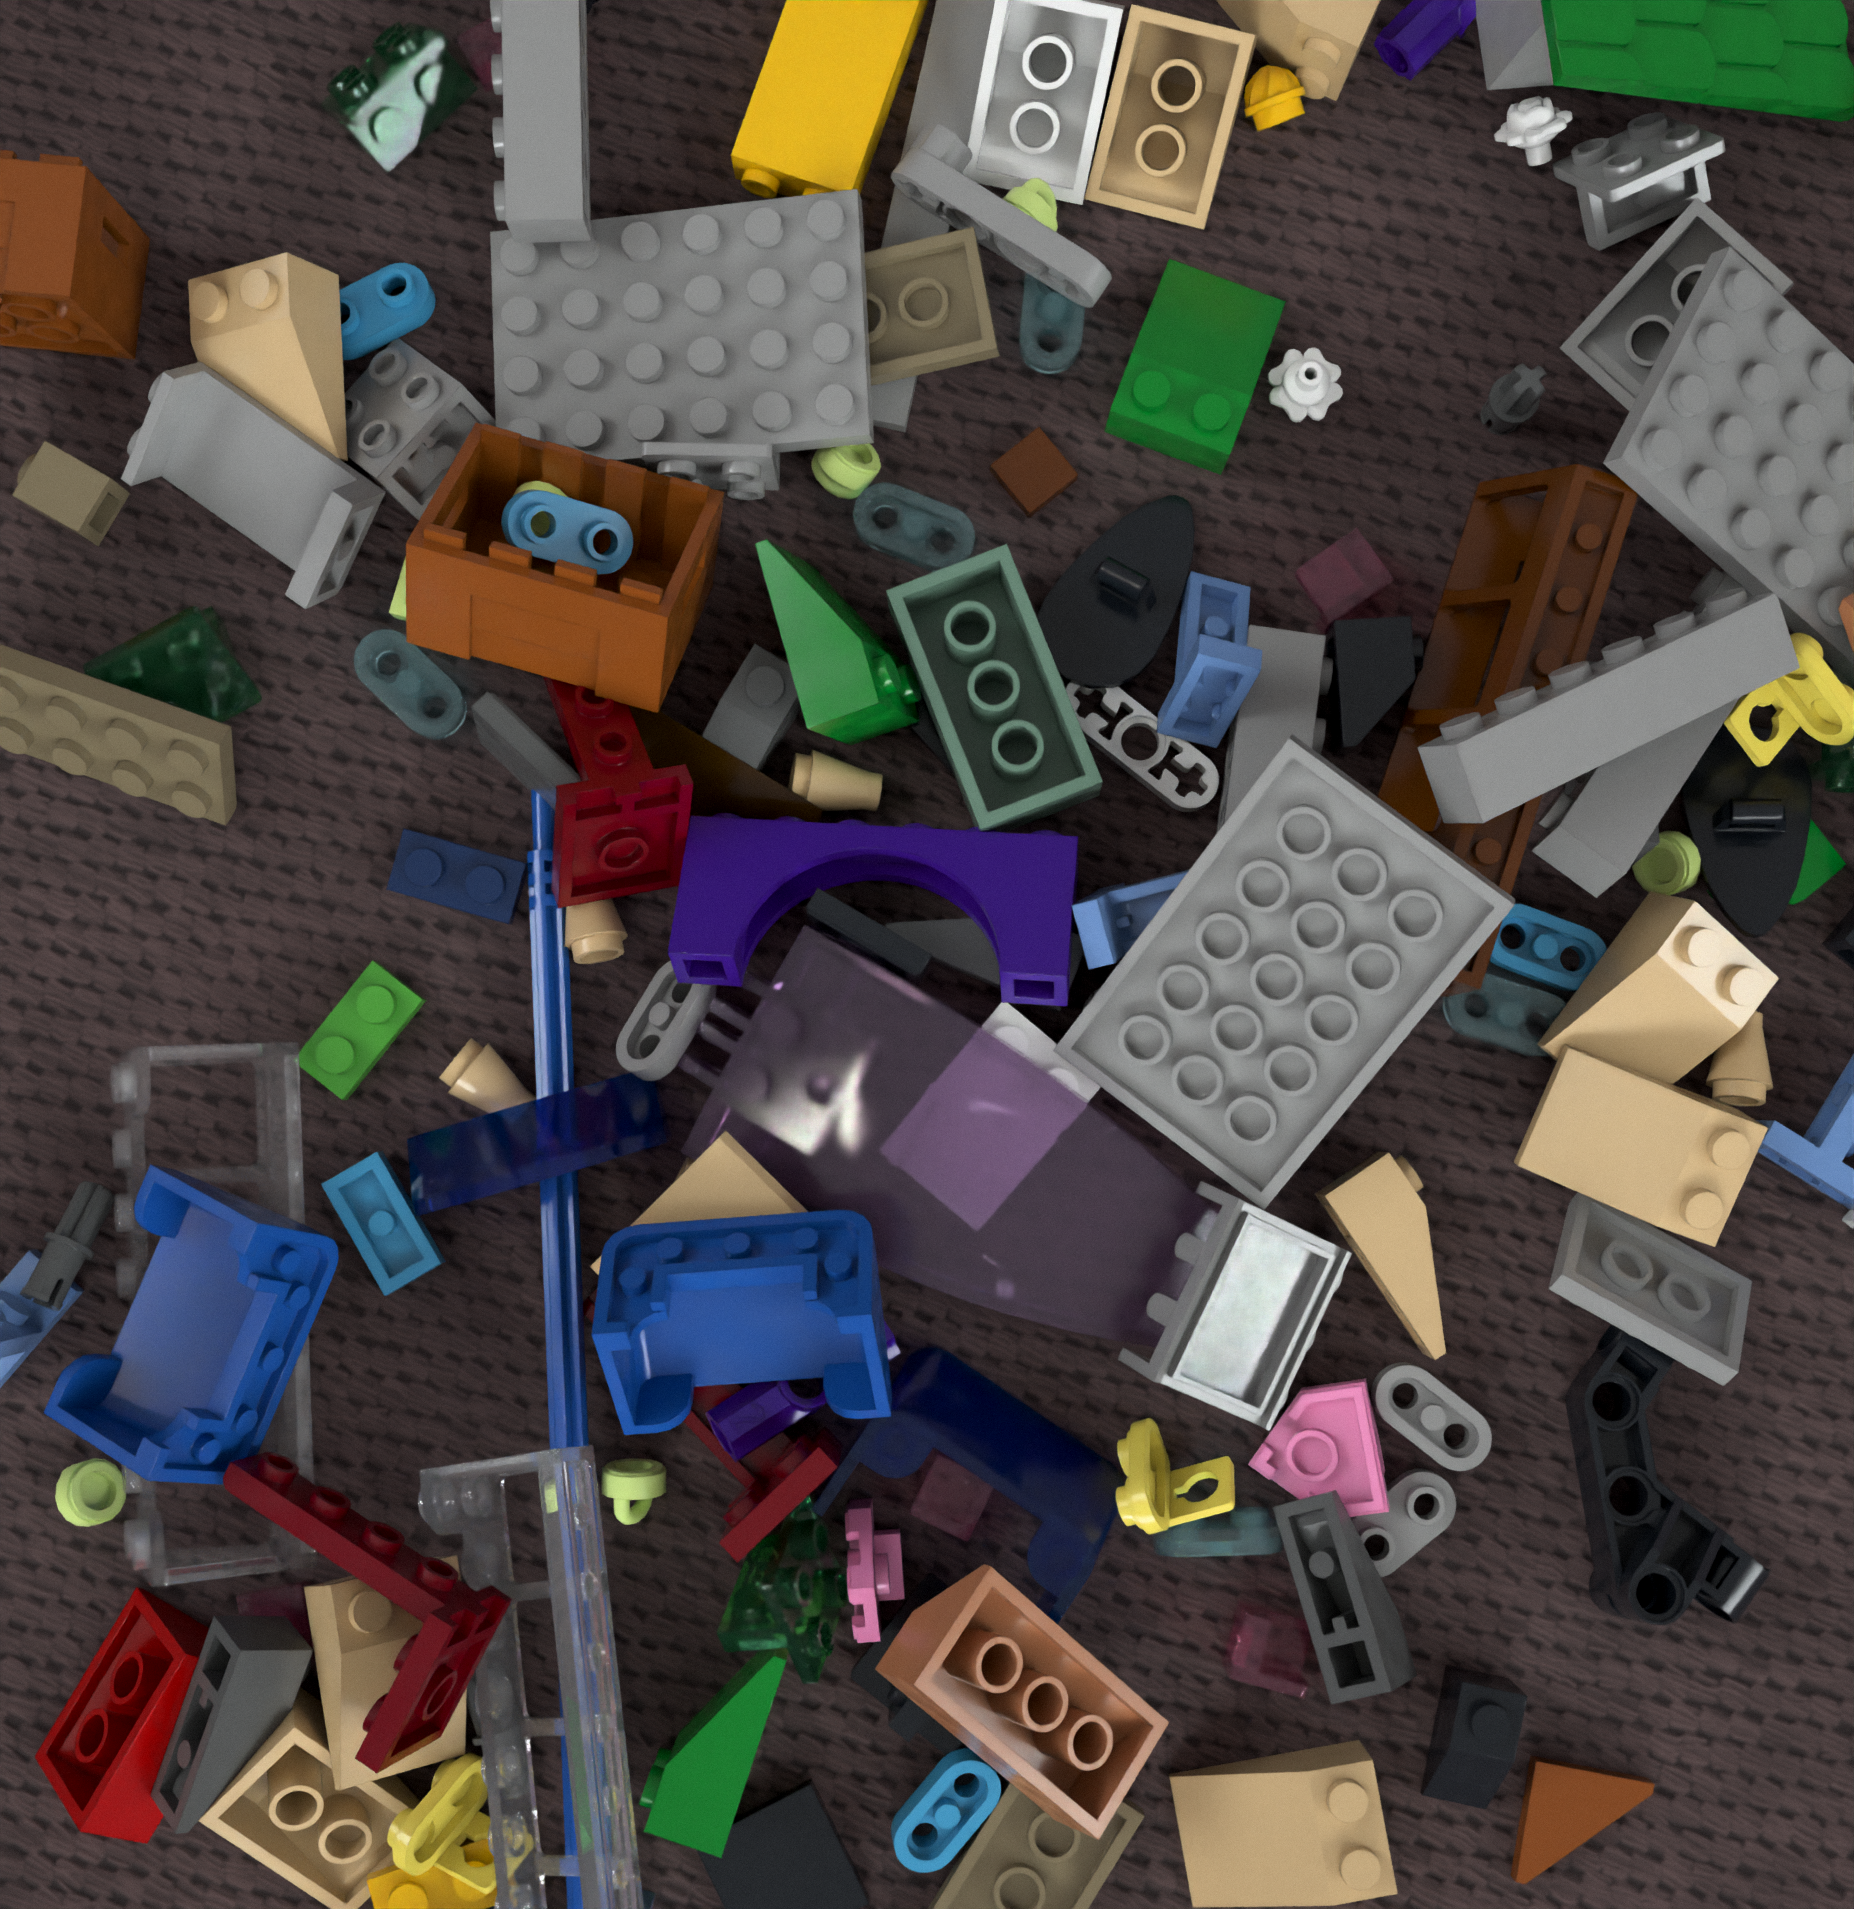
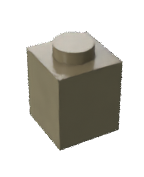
[12,441,130,546]

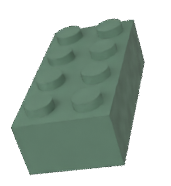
[886,544,1103,832]

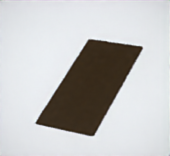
[574,705,823,828]

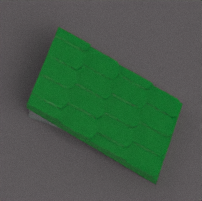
[1475,0,1854,122]

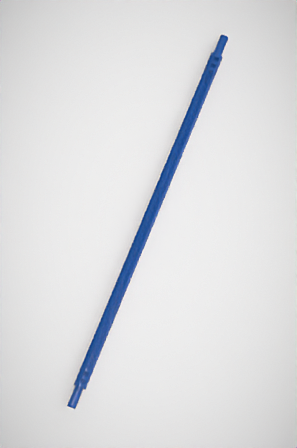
[527,789,607,1909]

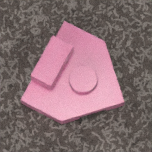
[1248,1378,1390,1517]
[845,1498,905,1643]

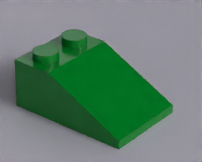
[1104,259,1286,475]
[755,539,921,745]
[639,1633,793,1858]

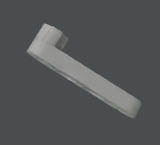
[891,122,1112,308]

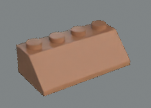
[875,1564,1169,1840]

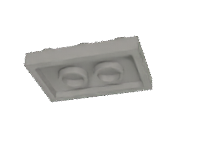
[1549,1192,1752,1386]

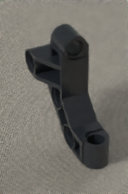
[1566,1324,1771,1625]

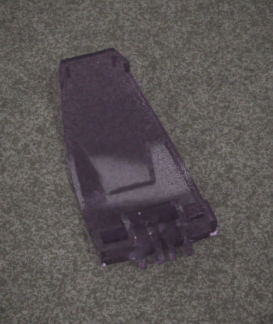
[678,925,1244,1347]

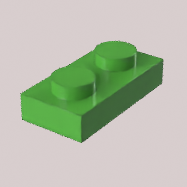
[293,961,427,1100]

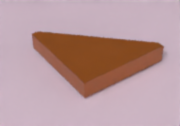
[1510,1755,1655,1884]

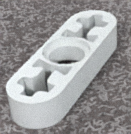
[1066,683,1219,812]

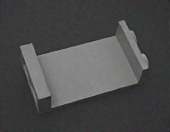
[121,362,386,609]

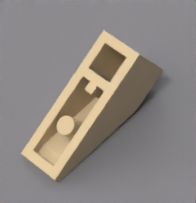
[1315,1152,1446,1360]

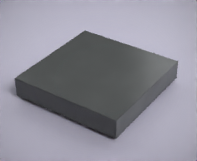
[471,691,581,811]

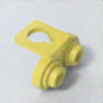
[1724,633,1854,767]
[1116,1418,1235,1535]
[387,1753,528,1894]

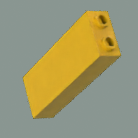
[731,0,929,199]

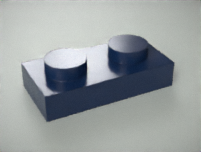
[386,829,528,925]

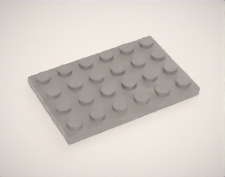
[490,189,874,467]
[1603,246,1854,684]
[1053,734,1515,1210]

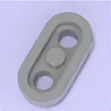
[616,961,717,1081]
[1371,1362,1492,1471]
[1350,1469,1456,1577]

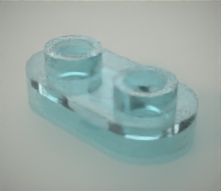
[1019,273,1085,374]
[853,483,975,572]
[354,629,467,740]
[1443,973,1566,1057]
[1153,1506,1284,1557]

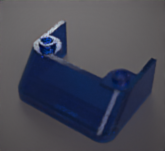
[811,1346,1124,1625]

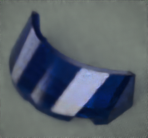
[407,1073,673,1216]

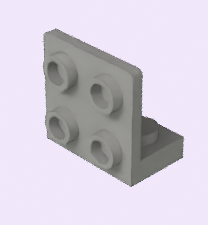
[345,338,496,520]
[641,442,780,500]

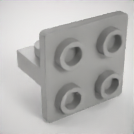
[1552,112,1726,251]

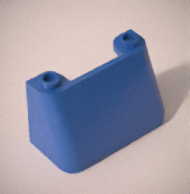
[44,1164,339,1485]
[591,1210,892,1435]

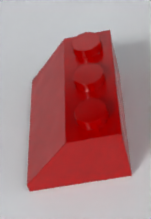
[35,1587,209,1844]

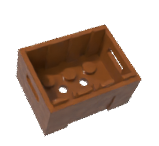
[0,150,150,359]
[406,423,725,713]

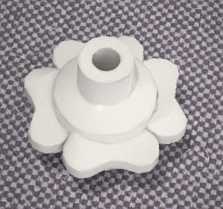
[1494,96,1573,166]
[1267,348,1343,422]

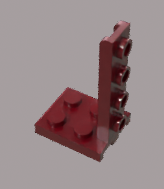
[543,676,693,908]
[583,1289,843,1563]
[223,1452,512,1774]

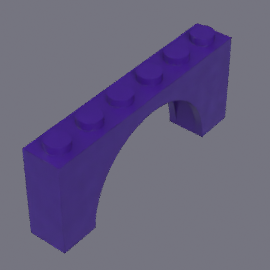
[668,813,1078,1006]

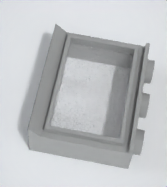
[1118,1181,1352,1431]

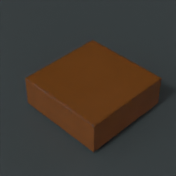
[990,427,1078,518]

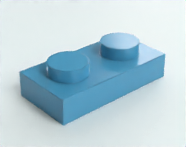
[321,1151,446,1296]

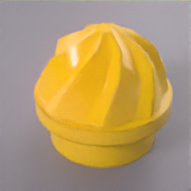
[1244,65,1306,132]

